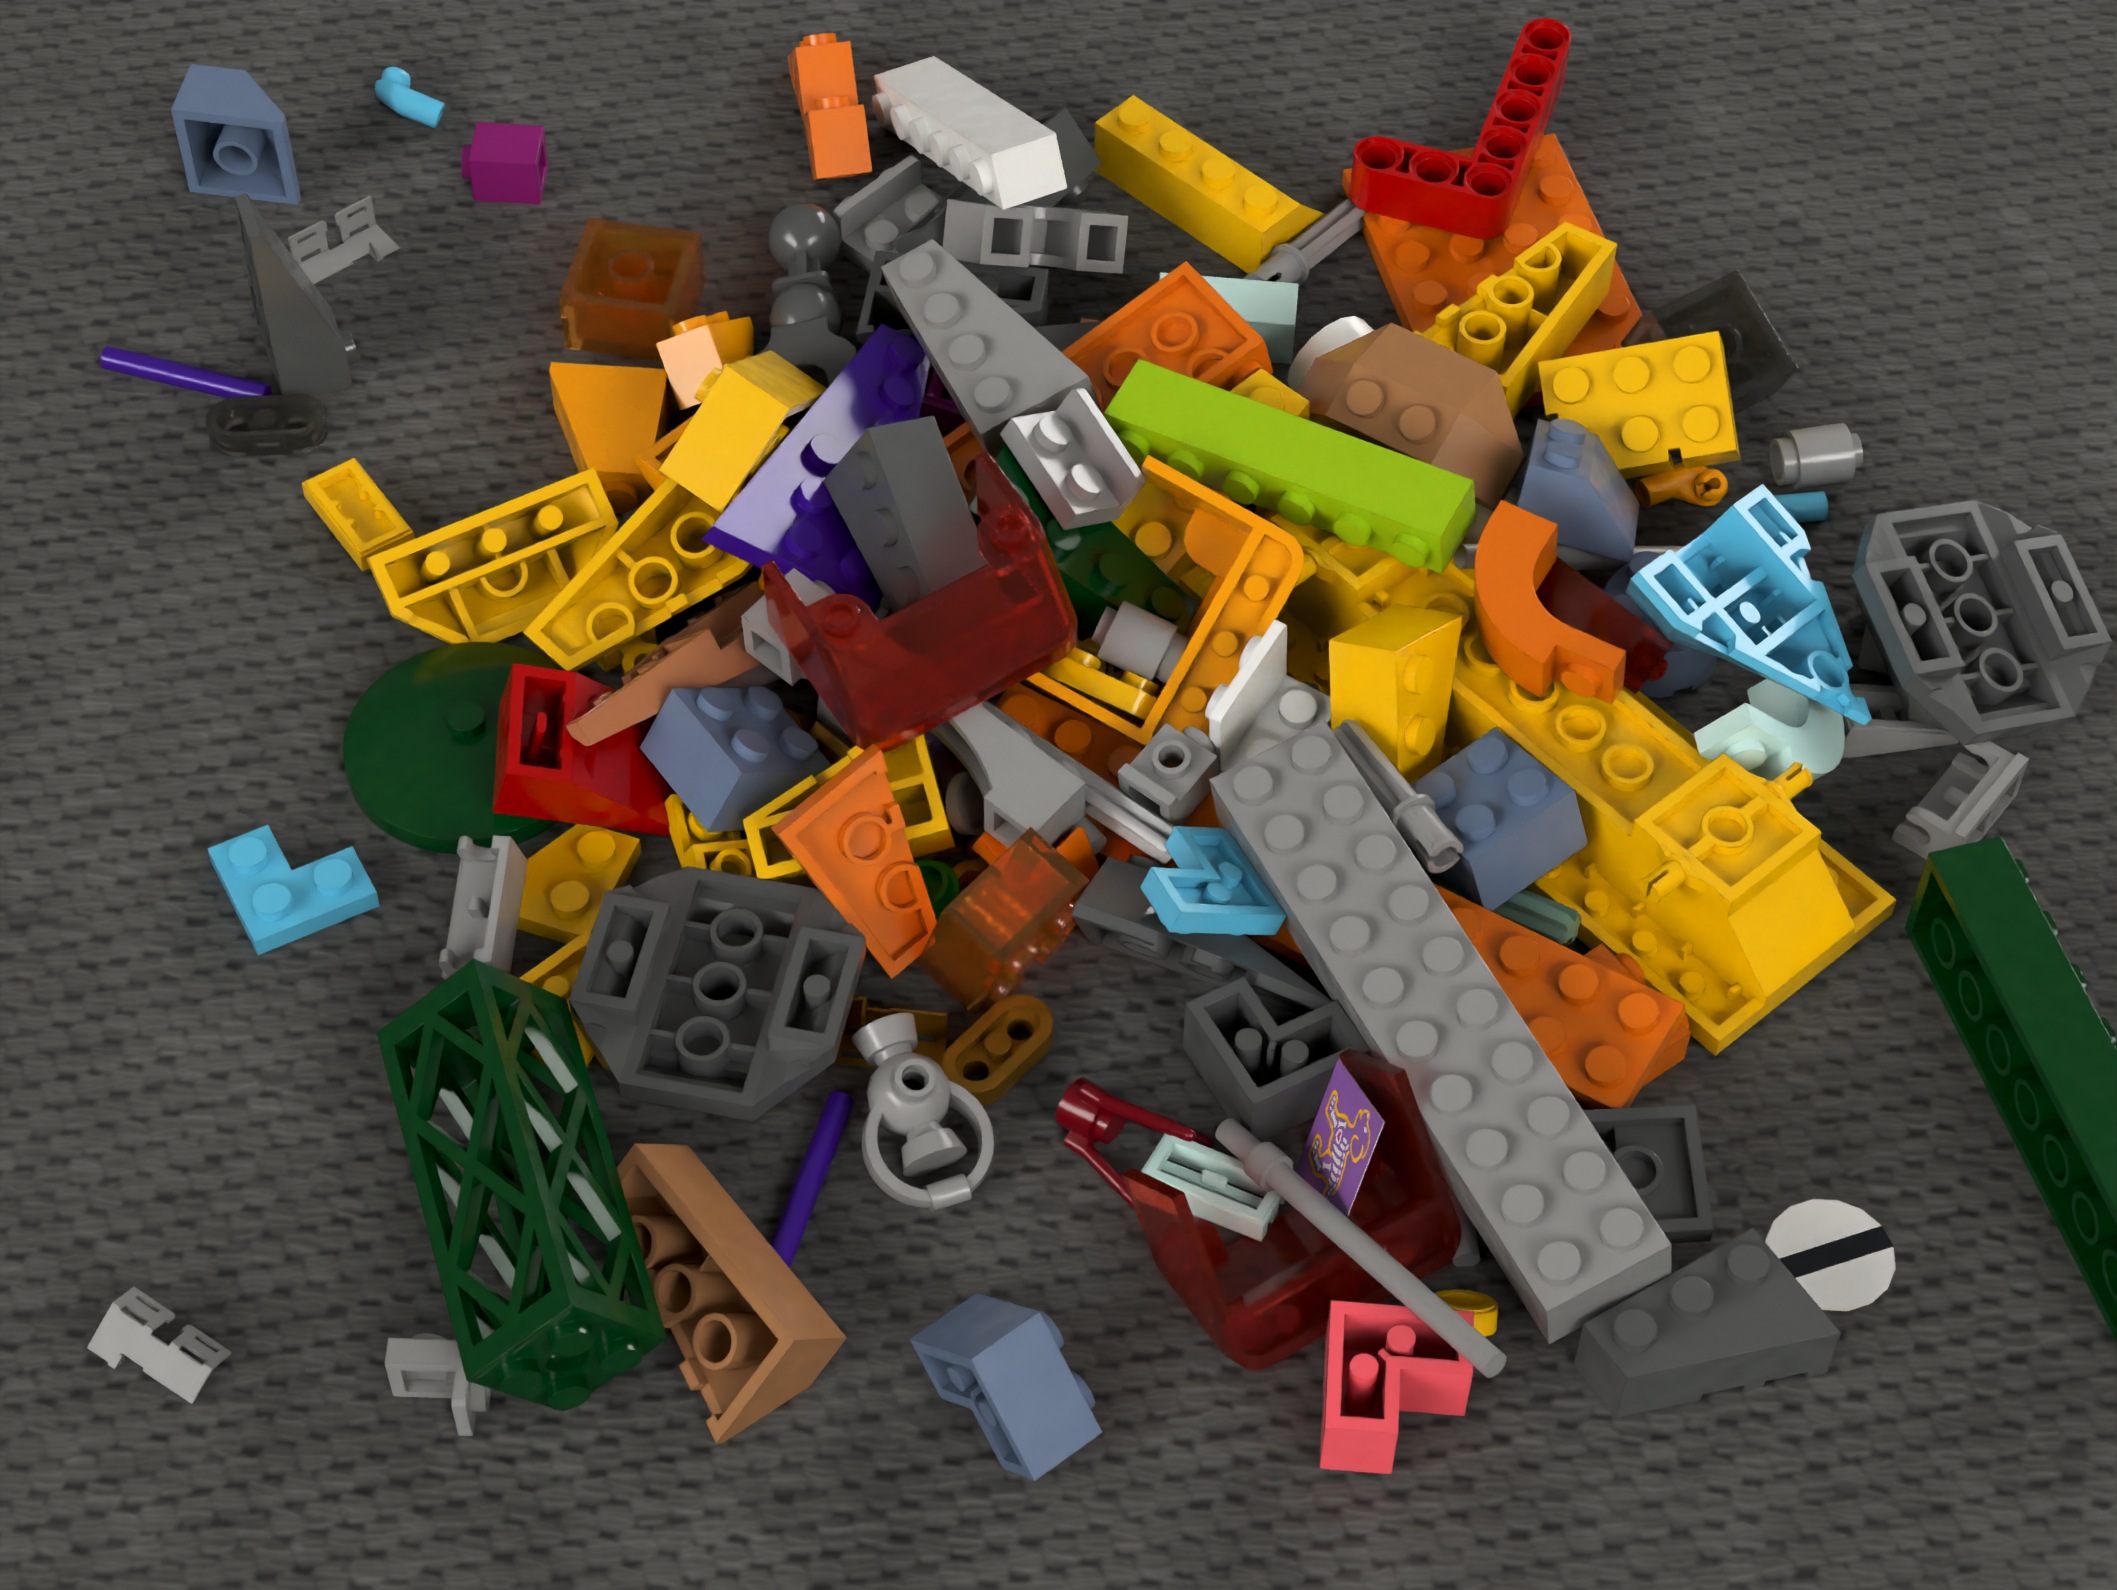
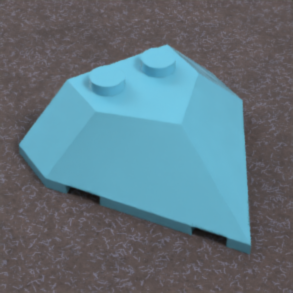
[1626,484,1872,726]

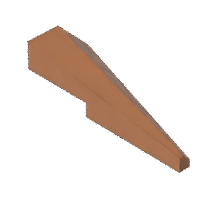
[566,580,765,746]

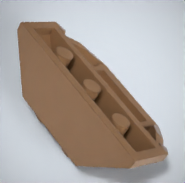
[1297,322,1526,512]

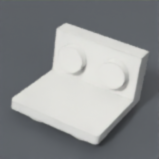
[1205,619,1331,774]

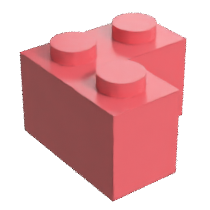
[1320,1300,1474,1474]

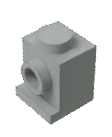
[1118,723,1219,826]

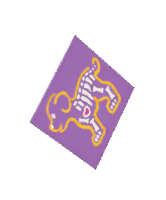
[1296,1058,1385,1217]

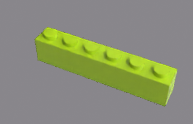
[1104,359,1476,574]

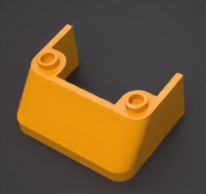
[1023,455,1304,747]

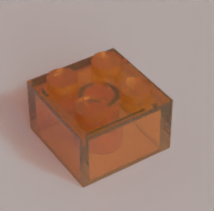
[559,217,705,362]
[917,827,1089,1015]

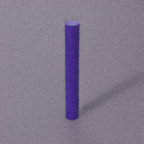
[100,346,272,407]
[770,1091,854,1268]

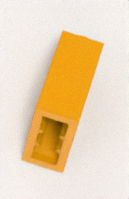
[549,362,672,514]

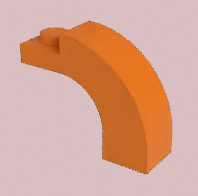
[1474,500,1626,705]

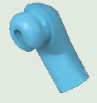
[375,66,445,129]

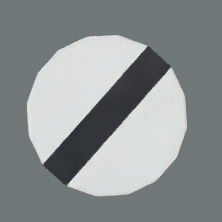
[1765,1199,1896,1311]

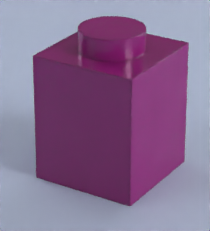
[461,122,549,204]

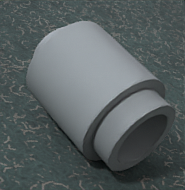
[1770,423,1863,490]
[1091,600,1190,683]

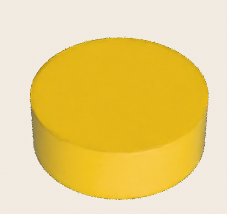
[1435,1289,1498,1337]

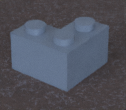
[910,1293,1103,1481]

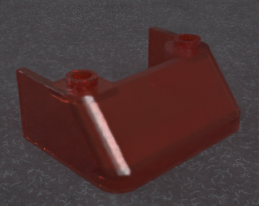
[762,450,1078,753]
[1122,1048,1461,1370]

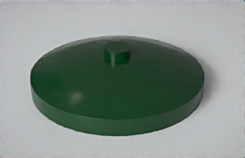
[343,642,565,854]

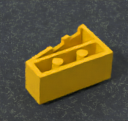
[1329,604,1463,785]
[743,706,955,887]

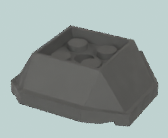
[1852,500,2112,746]
[569,866,866,1121]

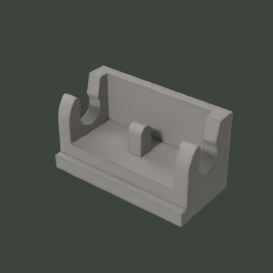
[1892,741,2029,860]
[439,835,528,980]

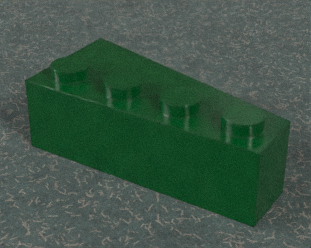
[966,441,1199,671]

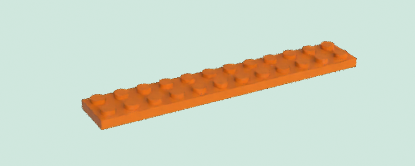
[944,681,1685,1110]

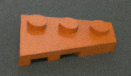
[771,744,942,979]

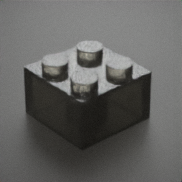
[1620,270,1798,415]

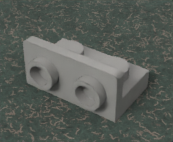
[833,155,942,274]
[1000,388,1146,530]

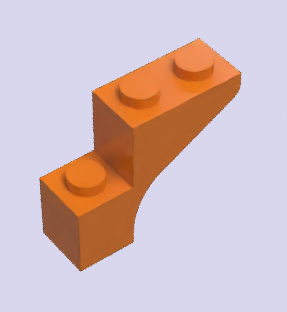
[788,33,873,182]

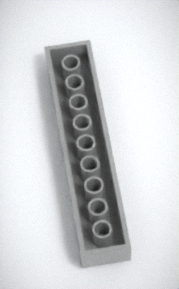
[1209,720,1672,1344]

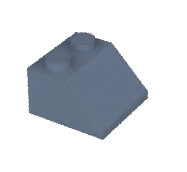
[171,64,301,205]
[1515,419,1640,563]

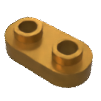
[942,994,1054,1106]

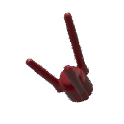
[1055,1077,1213,1209]

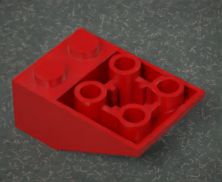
[492,663,677,836]

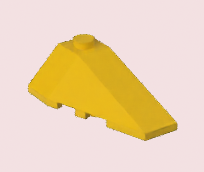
[523,477,753,672]

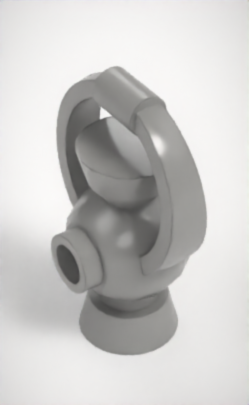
[851,1013,994,1212]

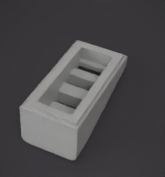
[1842,683,1959,758]

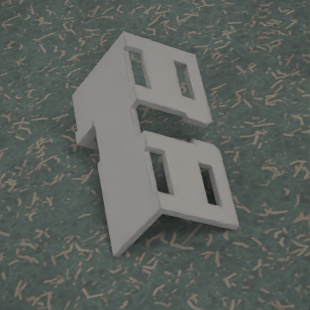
[288,196,400,284]
[87,1287,232,1403]

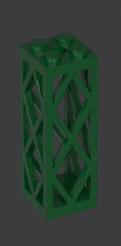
[376,958,667,1411]

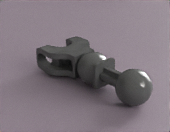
[756,203,857,388]

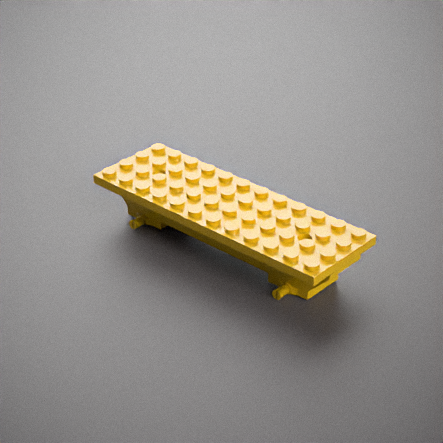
[1178,510,1897,1056]

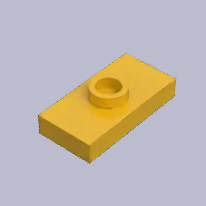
[301,458,415,571]

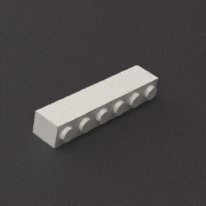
[872,56,1067,210]

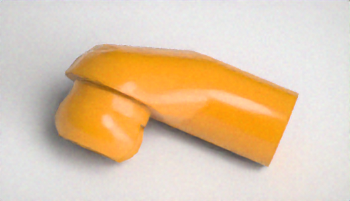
[1634,462,1728,508]

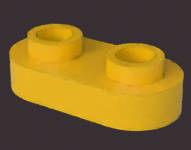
[1042,645,1159,722]

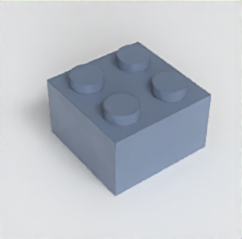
[640,686,832,832]
[1406,728,1588,911]

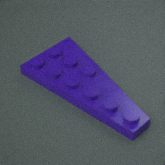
[702,324,931,616]

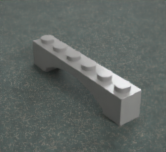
[741,568,1086,867]

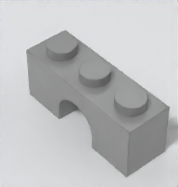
[943,199,1129,274]

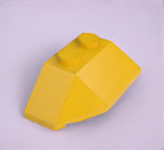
[367,467,619,645]

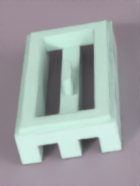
[1136,1134,1286,1242]

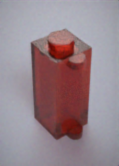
[1536,556,1674,694]

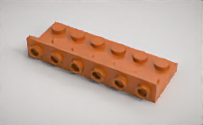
[943,261,1273,498]

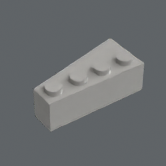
[880,239,1103,460]

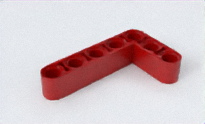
[1349,18,1571,240]

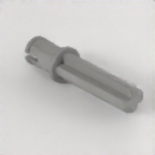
[1243,199,1367,285]
[1332,719,1464,873]

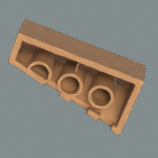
[617,1143,847,1444]

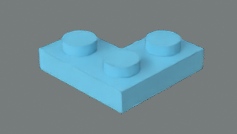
[207,825,380,955]
[1140,826,1287,936]

